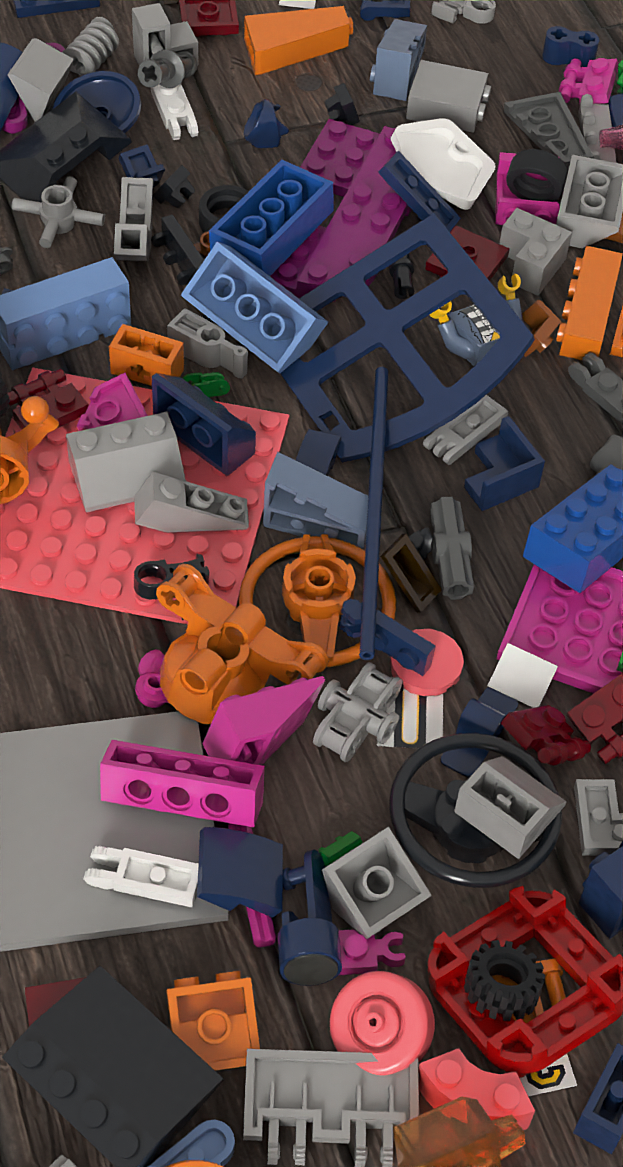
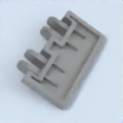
[243,1049,419,1167]

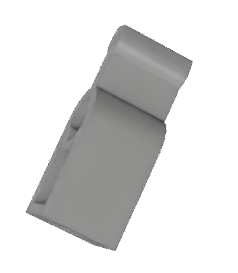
[167,308,248,378]

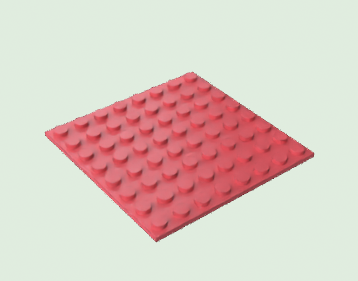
[0,367,290,625]

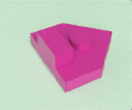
[76,373,148,431]

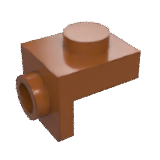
[522,300,562,357]

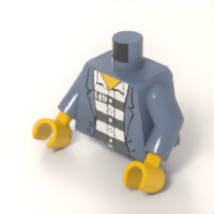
[430,273,522,366]

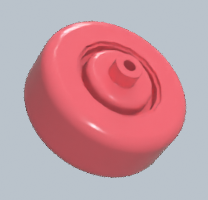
[330,971,435,1075]

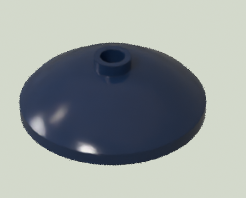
[53,71,141,133]

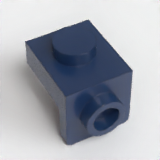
[118,144,165,187]

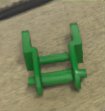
[182,372,230,398]

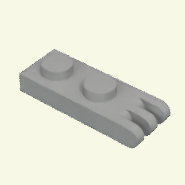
[423,395,508,465]

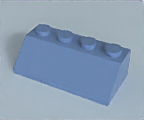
[181,242,328,373]

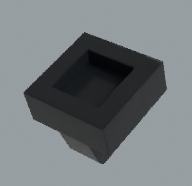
[324,83,360,125]
[153,165,195,208]

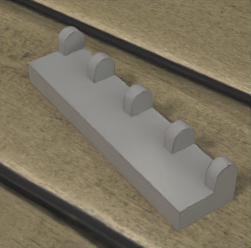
[578,94,617,163]

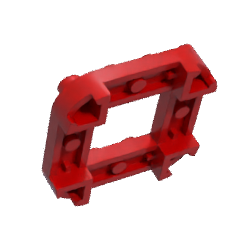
[428,886,623,1078]

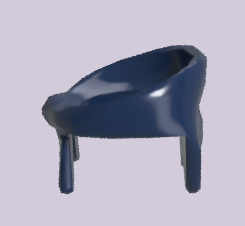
[244,99,289,148]

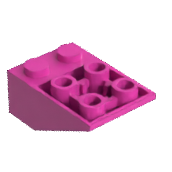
[202,676,325,765]

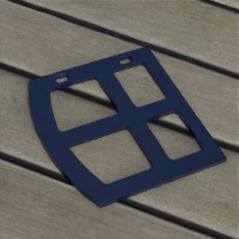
[280,213,535,463]

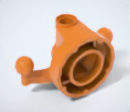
[0,396,59,505]

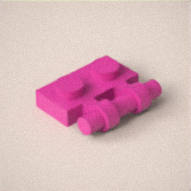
[559,58,618,104]

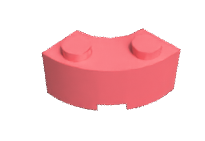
[418,1048,535,1135]

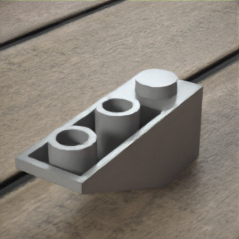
[134,472,249,533]

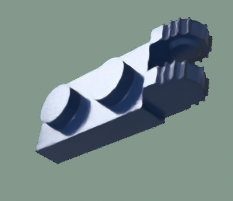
[339,598,436,676]

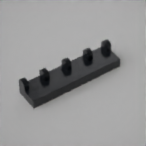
[151,214,215,323]

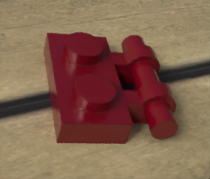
[7,368,89,429]
[566,673,623,764]
[501,705,591,766]

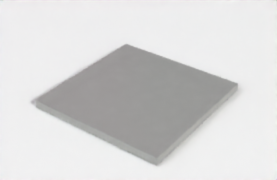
[0,711,228,952]

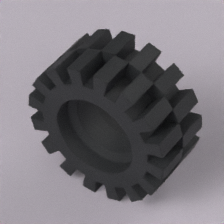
[464,940,545,1021]

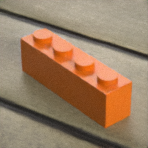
[556,246,623,360]

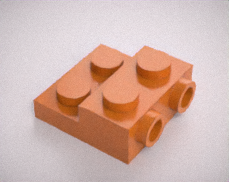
[166,971,260,1071]

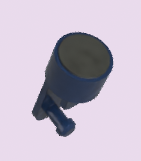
[278,849,342,986]

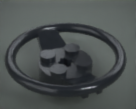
[389,733,562,888]

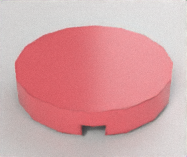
[390,629,464,696]

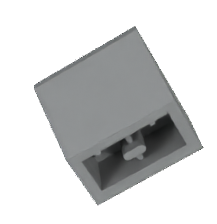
[454,756,567,859]

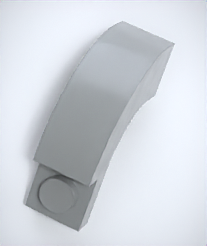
[114,177,153,262]

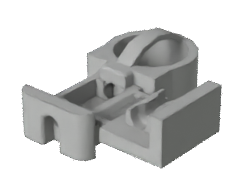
[431,0,496,23]

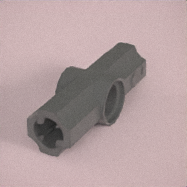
[430,497,474,600]

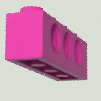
[100,740,265,828]

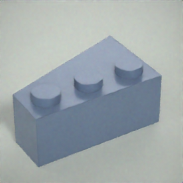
[370,19,427,101]
[263,452,368,550]

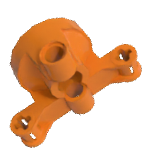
[156,564,329,725]

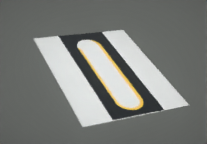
[377,677,443,749]

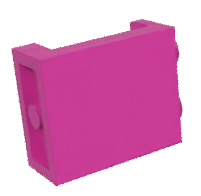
[495,152,560,225]

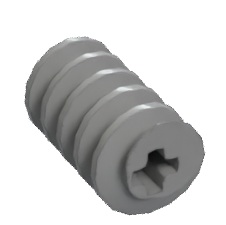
[62,17,119,76]

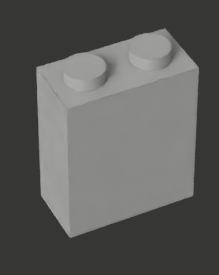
[406,60,491,133]

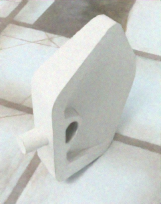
[391,118,495,210]

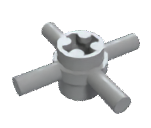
[12,176,105,248]

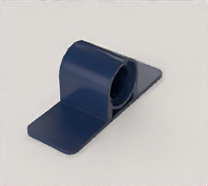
[440,687,518,778]

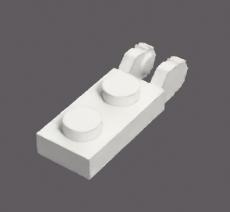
[151,84,199,140]
[83,846,198,907]

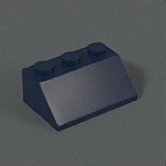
[152,373,256,476]

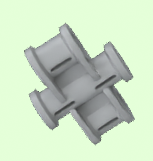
[313,662,403,762]

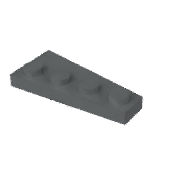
[504,92,594,172]

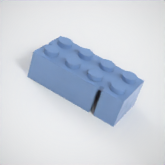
[0,257,131,370]

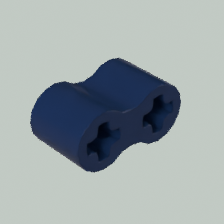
[542,26,600,67]

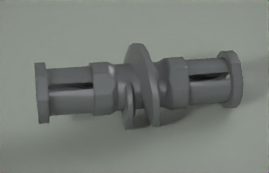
[138,50,197,88]

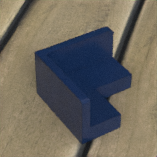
[464,416,545,511]

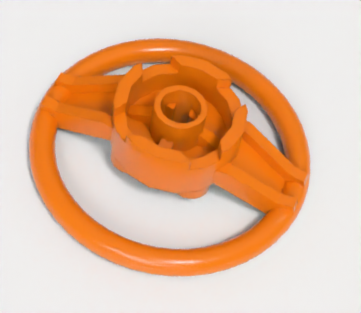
[239,534,396,667]

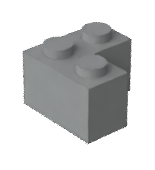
[132,3,199,66]
[499,208,572,296]

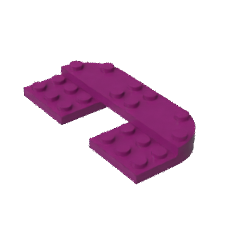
[270,119,412,302]

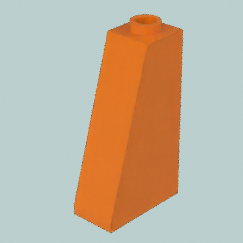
[244,6,353,75]

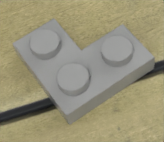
[574,779,623,856]

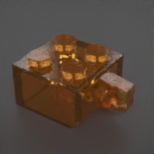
[393,1096,525,1167]

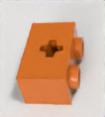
[109,324,184,386]

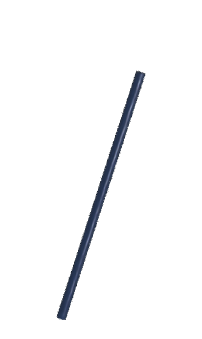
[359,367,389,660]

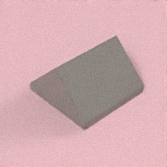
[8,38,74,122]
[322,827,432,939]

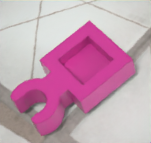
[339,930,406,975]

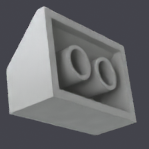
[556,155,623,249]
[66,412,186,512]

